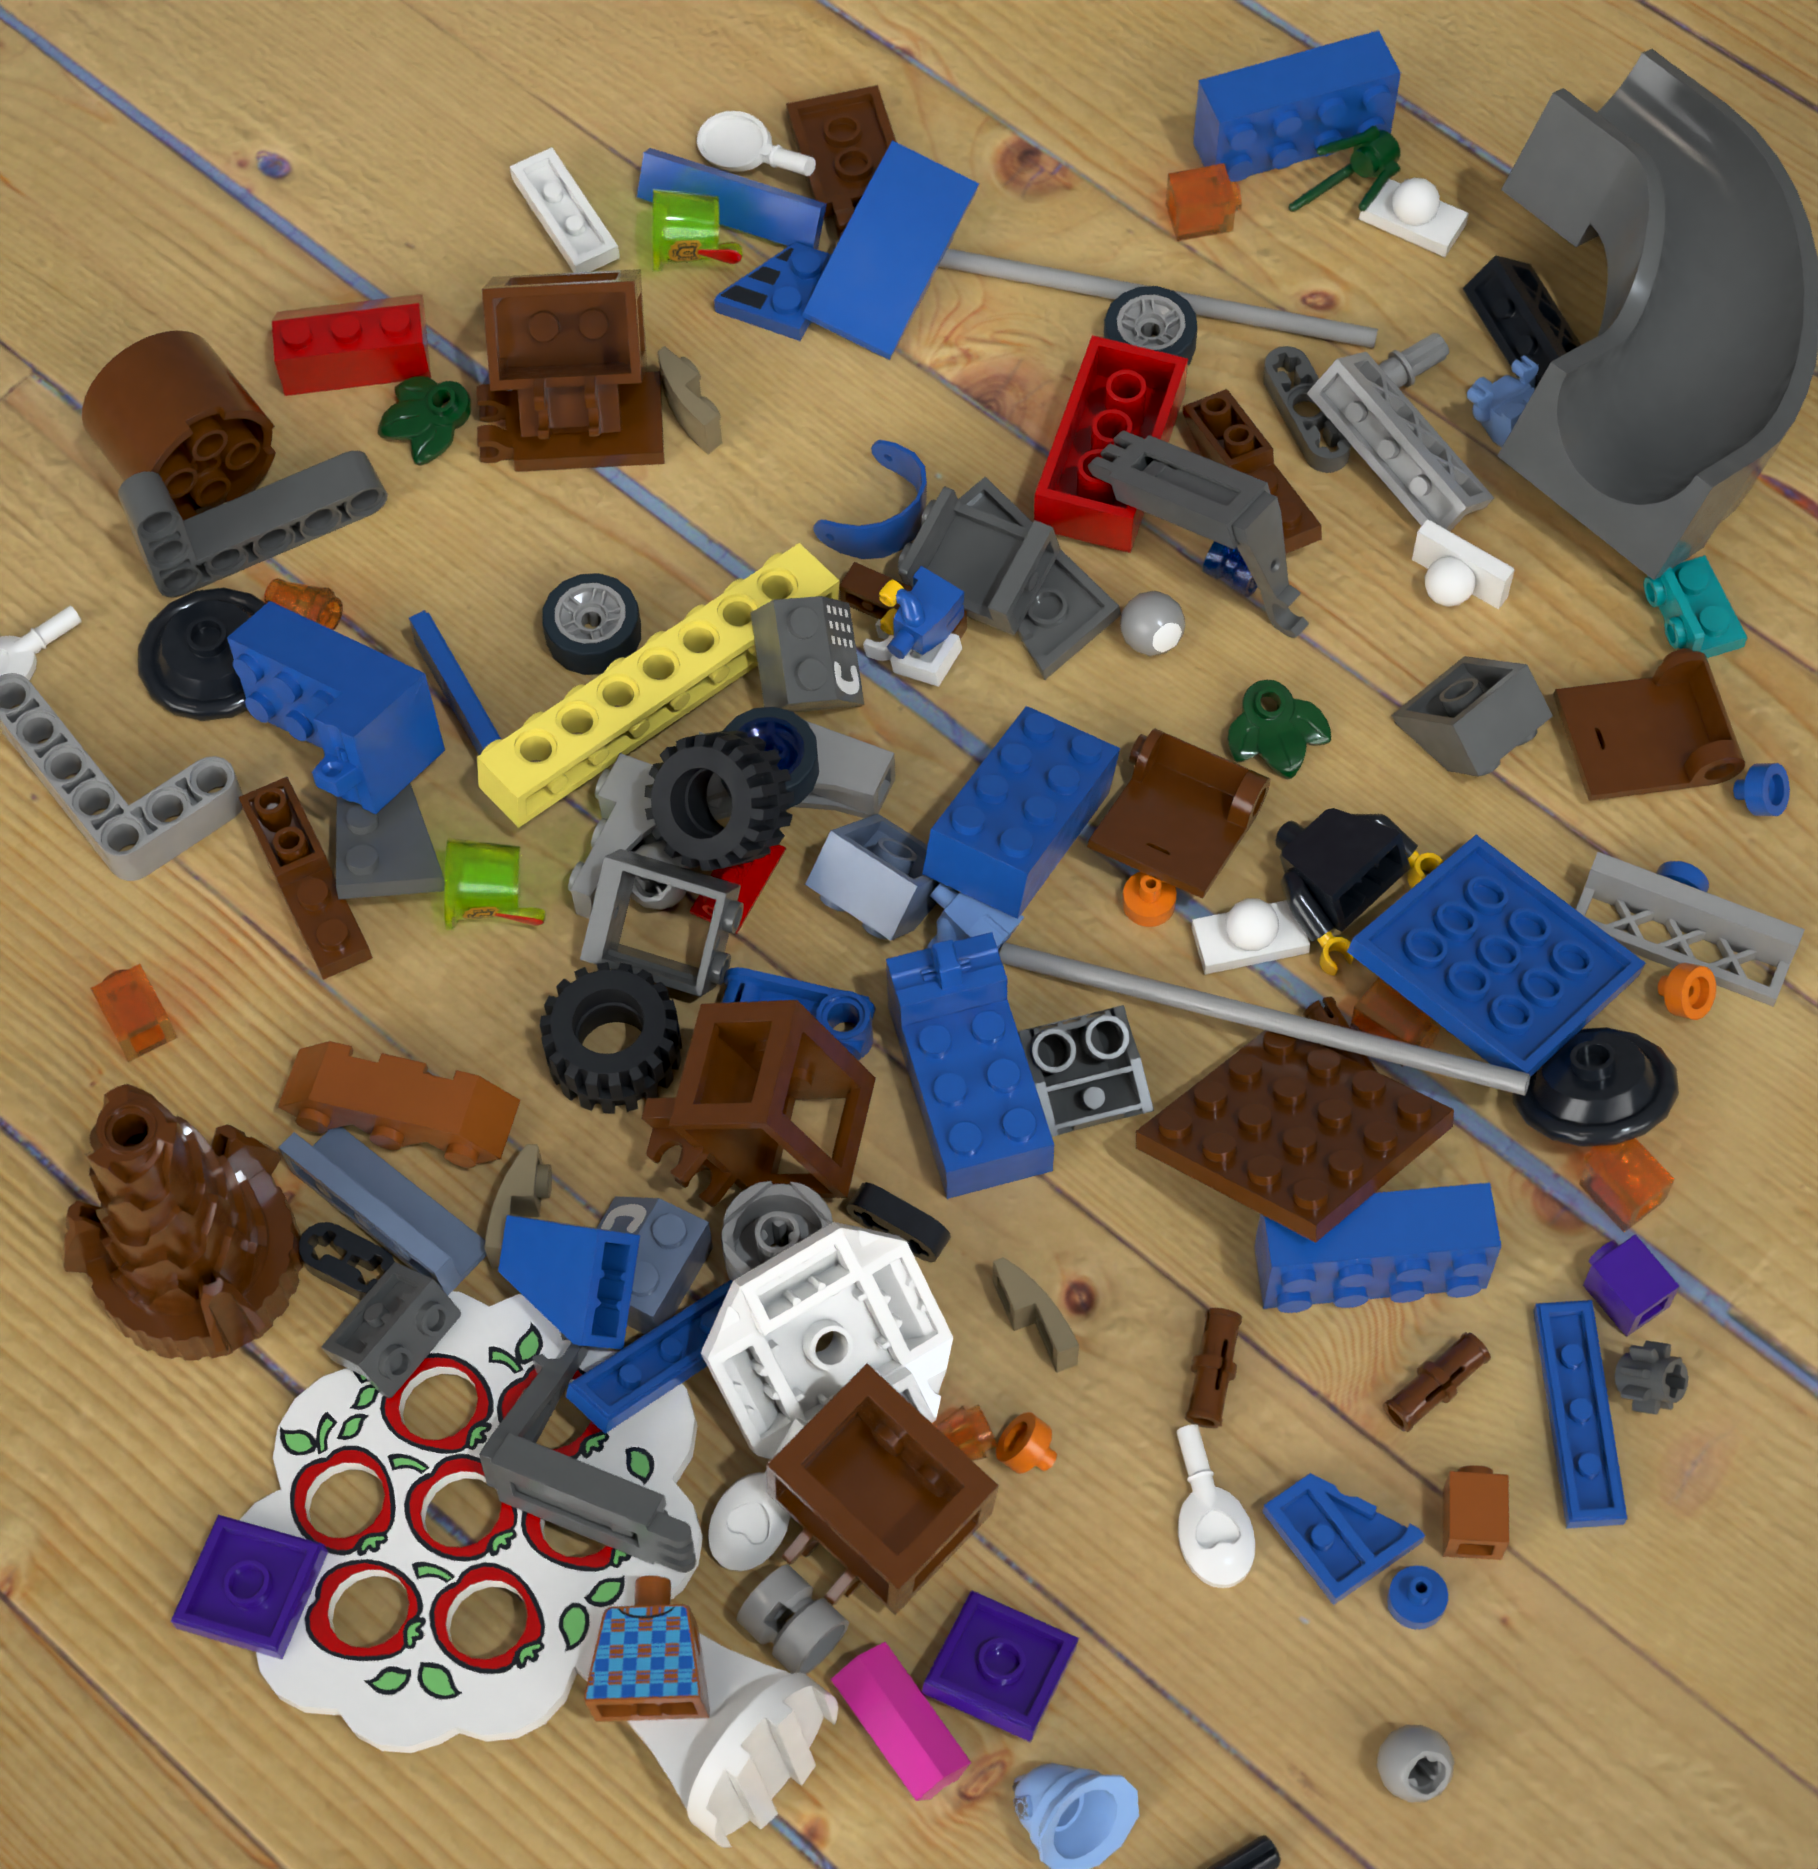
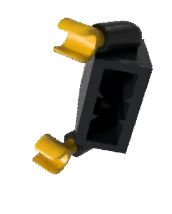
[1275,808,1443,976]

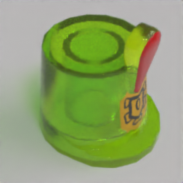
[652,188,743,272]
[444,838,546,931]

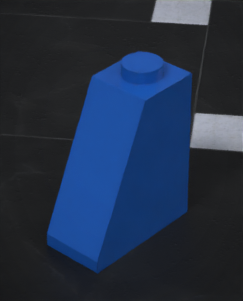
[498,1215,640,1349]

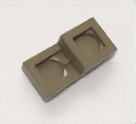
[993,1257,1079,1373]

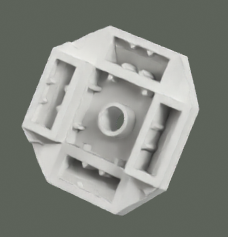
[701,1222,953,1460]

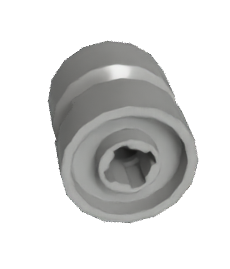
[736,1564,849,1674]

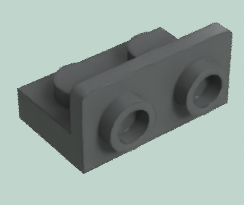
[321,1262,461,1398]

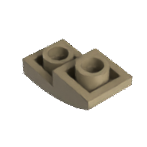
[657,346,722,454]
[484,1144,552,1269]

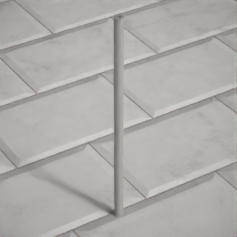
[938,248,1378,348]
[999,942,1530,1096]

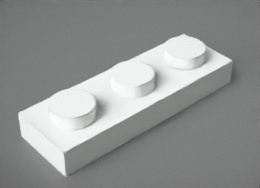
[510,148,620,273]

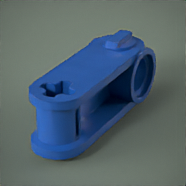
[721,967,876,1060]

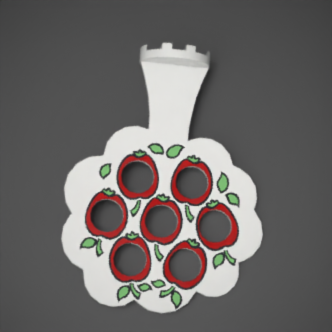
[240,1291,838,1848]

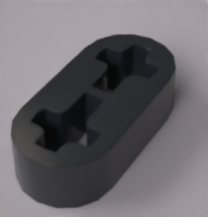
[846,1182,951,1262]
[299,1222,395,1300]

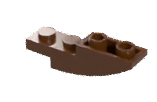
[1183,389,1322,554]
[238,777,373,980]

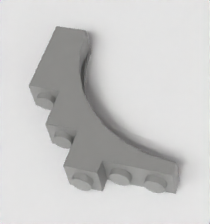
[568,721,895,919]

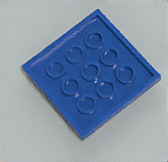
[1347,834,1646,1077]

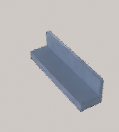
[278,1127,487,1296]

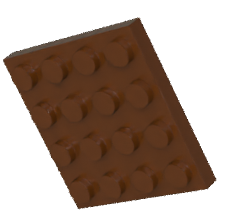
[1136,1030,1454,1243]

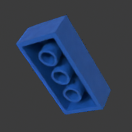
[1193,30,1401,186]
[922,706,1120,919]
[1254,1182,1501,1313]

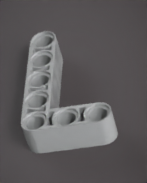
[0,673,243,881]

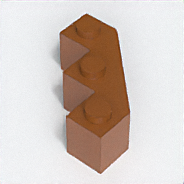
[278,1041,521,1168]

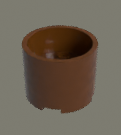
[82,331,276,521]

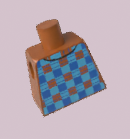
[584,1575,710,1722]

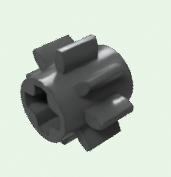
[1615,1340,1688,1415]

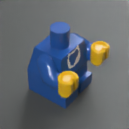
[879,566,964,659]

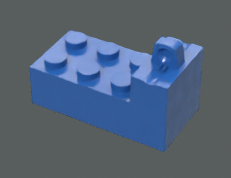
[227,601,445,814]
[886,932,1054,1199]

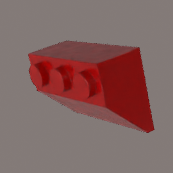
[272,294,431,396]

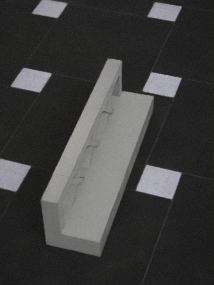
[1307,352,1494,531]
[1575,852,1805,1007]

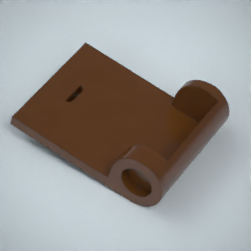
[1553,648,1745,801]
[1087,728,1271,899]

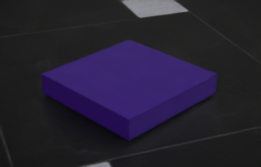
[170,1514,328,1659]
[922,1590,1079,1742]

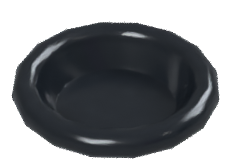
[138,587,266,721]
[1512,1027,1679,1147]

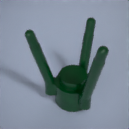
[1289,125,1401,212]

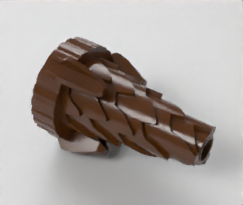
[62,1084,303,1361]

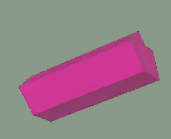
[831,1642,971,1801]

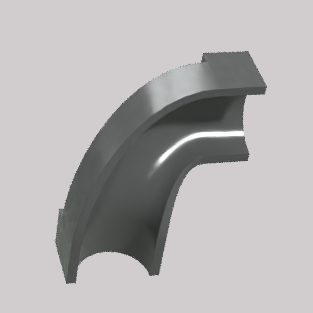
[1497,49,1818,580]

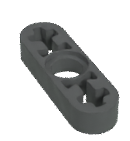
[1263,346,1351,473]

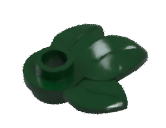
[378,376,471,466]
[1227,680,1331,779]

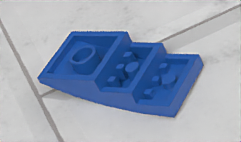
[802,140,979,360]

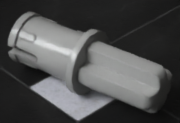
[1379,333,1449,388]

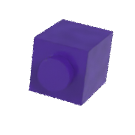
[1583,1234,1680,1337]

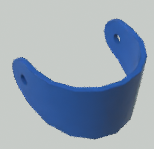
[813,440,927,559]

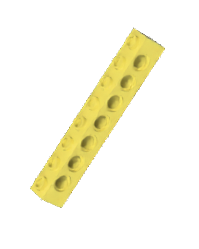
[477,543,840,828]

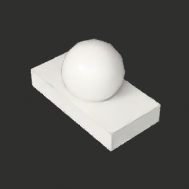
[1359,178,1469,257]
[1412,520,1515,609]
[1191,898,1310,975]

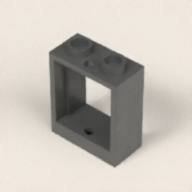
[580,849,744,997]

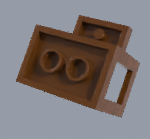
[482,269,647,439]
[642,1000,876,1207]
[767,1363,999,1615]

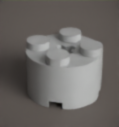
[721,1181,833,1282]

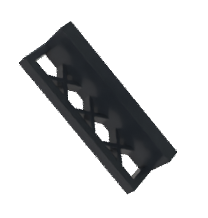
[1463,255,1581,389]

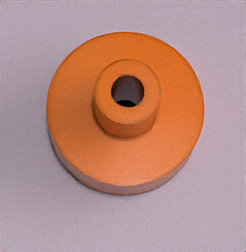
[1122,871,1177,927]
[1657,963,1716,1020]
[996,1412,1057,1474]

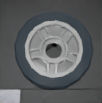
[1103,286,1198,366]
[542,573,641,675]

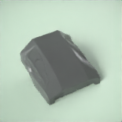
[1018,1005,1154,1137]

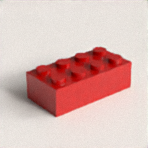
[1034,335,1188,553]

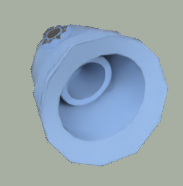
[1012,1763,1139,1869]

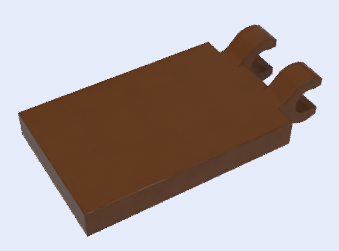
[786,85,897,241]
[477,371,665,472]

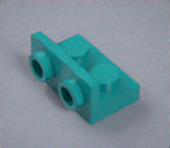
[1644,555,1747,658]

